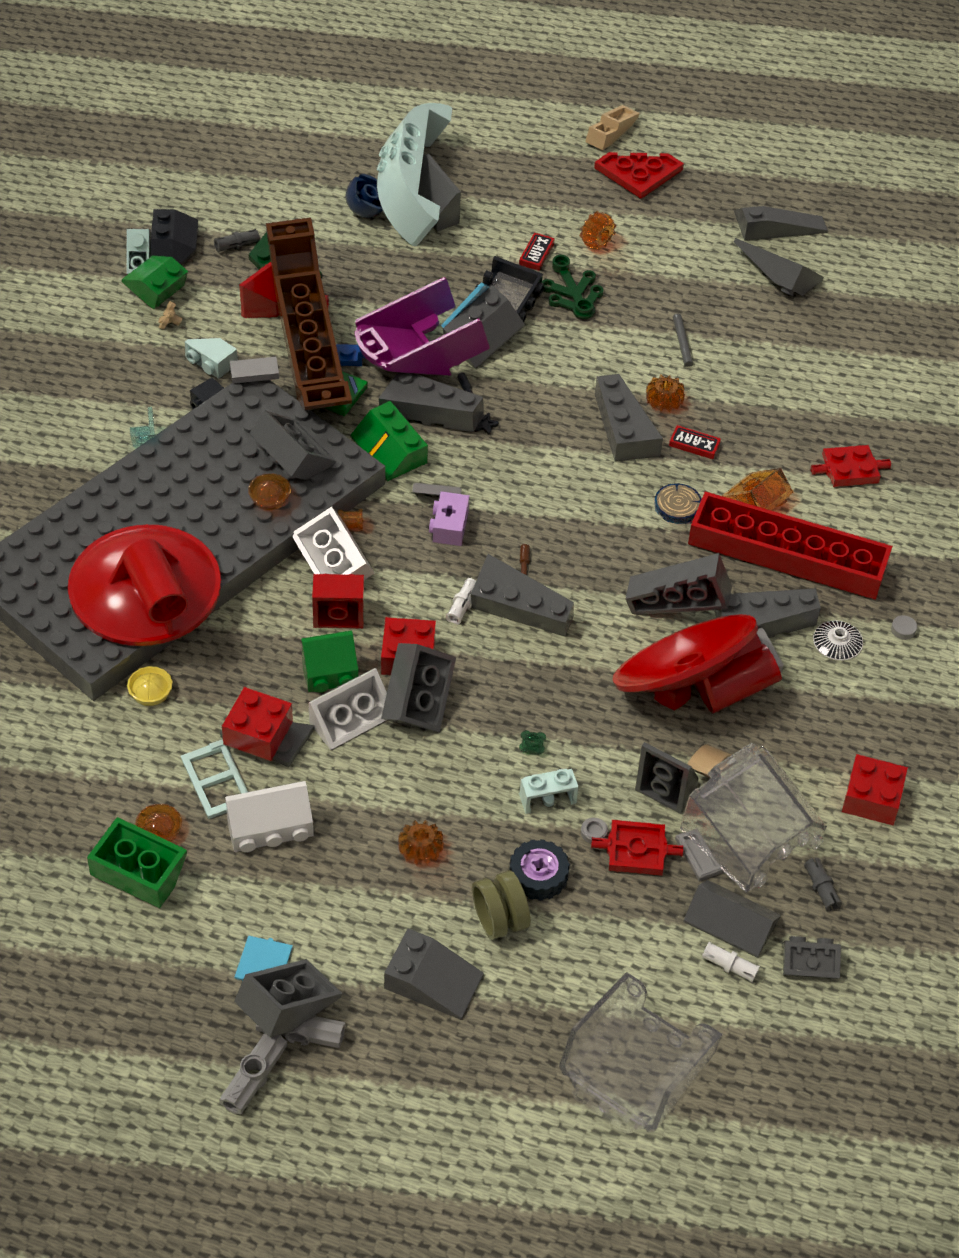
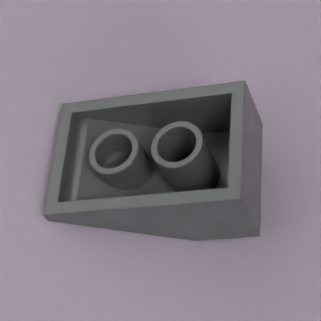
[635,742,699,814]
[384,928,484,1020]
[234,959,343,1037]

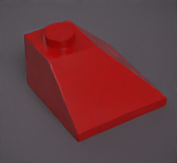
[239,262,279,318]

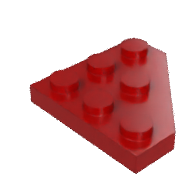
[594,152,684,199]

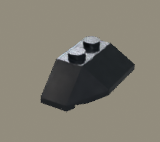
[151,209,199,265]

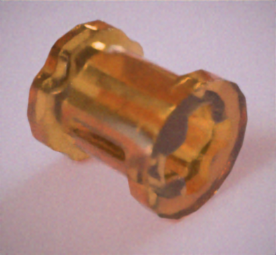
[338,509,363,531]

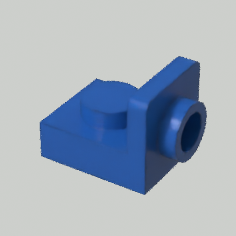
[336,344,365,366]

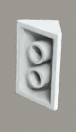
[309,668,387,750]

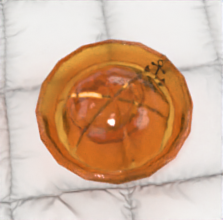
[248,473,291,510]
[135,804,182,842]

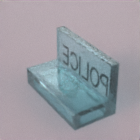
[130,407,156,446]

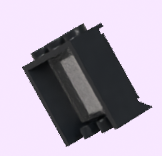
[475,256,544,322]

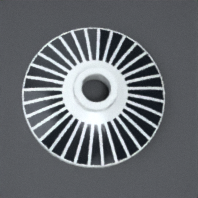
[813,620,863,660]

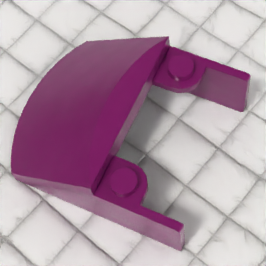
[354,277,490,376]

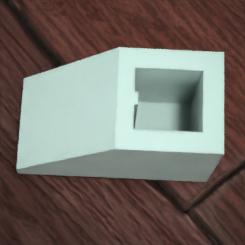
[127,229,151,274]
[184,338,238,379]

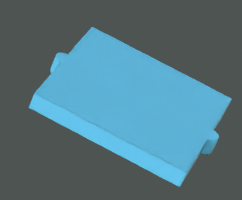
[234,936,293,981]

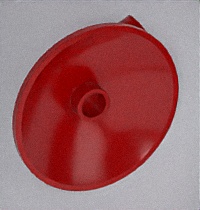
[68,524,221,646]
[612,614,782,714]

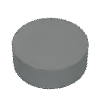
[891,615,917,640]
[581,818,608,843]

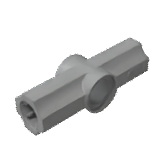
[256,1015,345,1048]
[219,1033,288,1115]

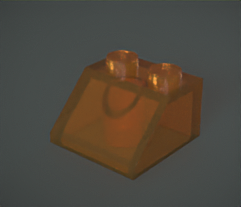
[722,468,794,510]

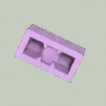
[429,492,469,546]

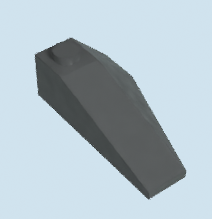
[734,206,828,241]
[734,238,824,296]

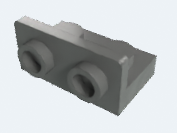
[782,936,841,979]

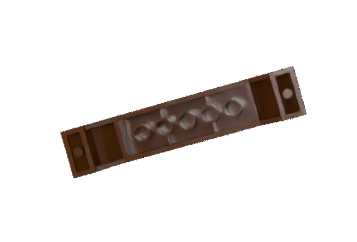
[266,217,352,410]

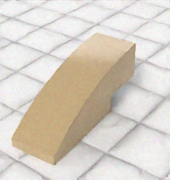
[585,105,640,150]
[688,744,732,781]

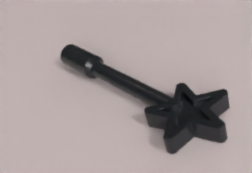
[457,373,499,435]

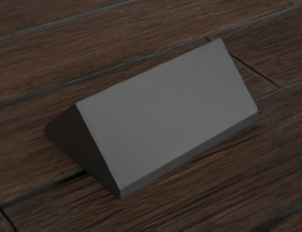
[683,880,781,958]

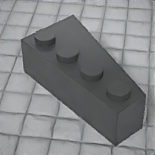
[625,553,732,615]
[471,554,574,637]

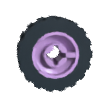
[509,839,570,901]

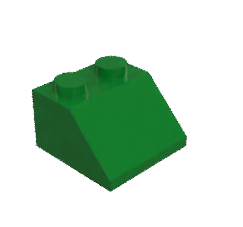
[121,256,188,309]
[301,630,358,693]

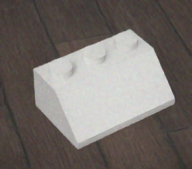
[292,507,375,580]
[225,781,314,852]

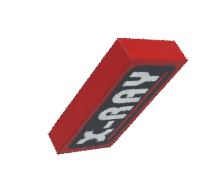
[519,232,555,271]
[669,425,721,459]

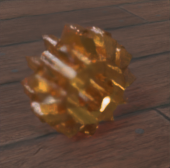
[579,211,617,250]
[646,374,685,413]
[398,819,444,866]

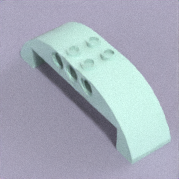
[377,103,452,246]

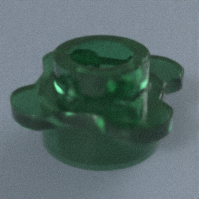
[519,730,546,755]

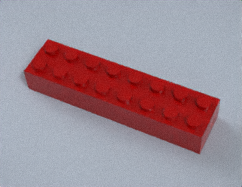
[688,491,893,600]

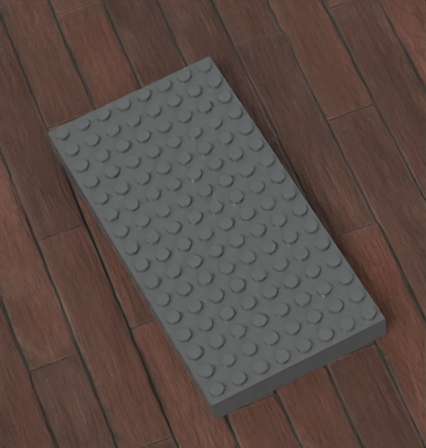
[0,380,385,701]

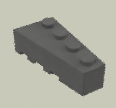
[378,372,484,432]
[595,374,663,462]
[715,588,821,638]

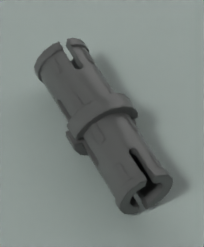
[214,228,260,252]
[804,857,842,912]

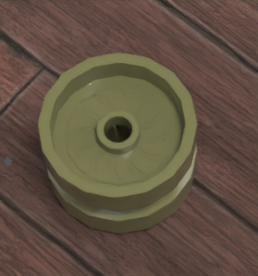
[472,870,531,940]

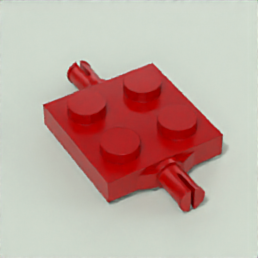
[811,445,891,487]
[591,820,683,876]

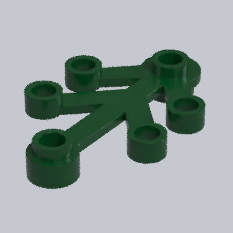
[542,255,604,319]

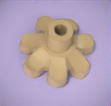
[158,301,182,330]

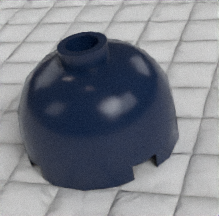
[345,174,383,218]

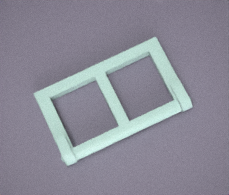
[181,740,248,819]

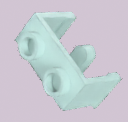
[519,769,578,814]

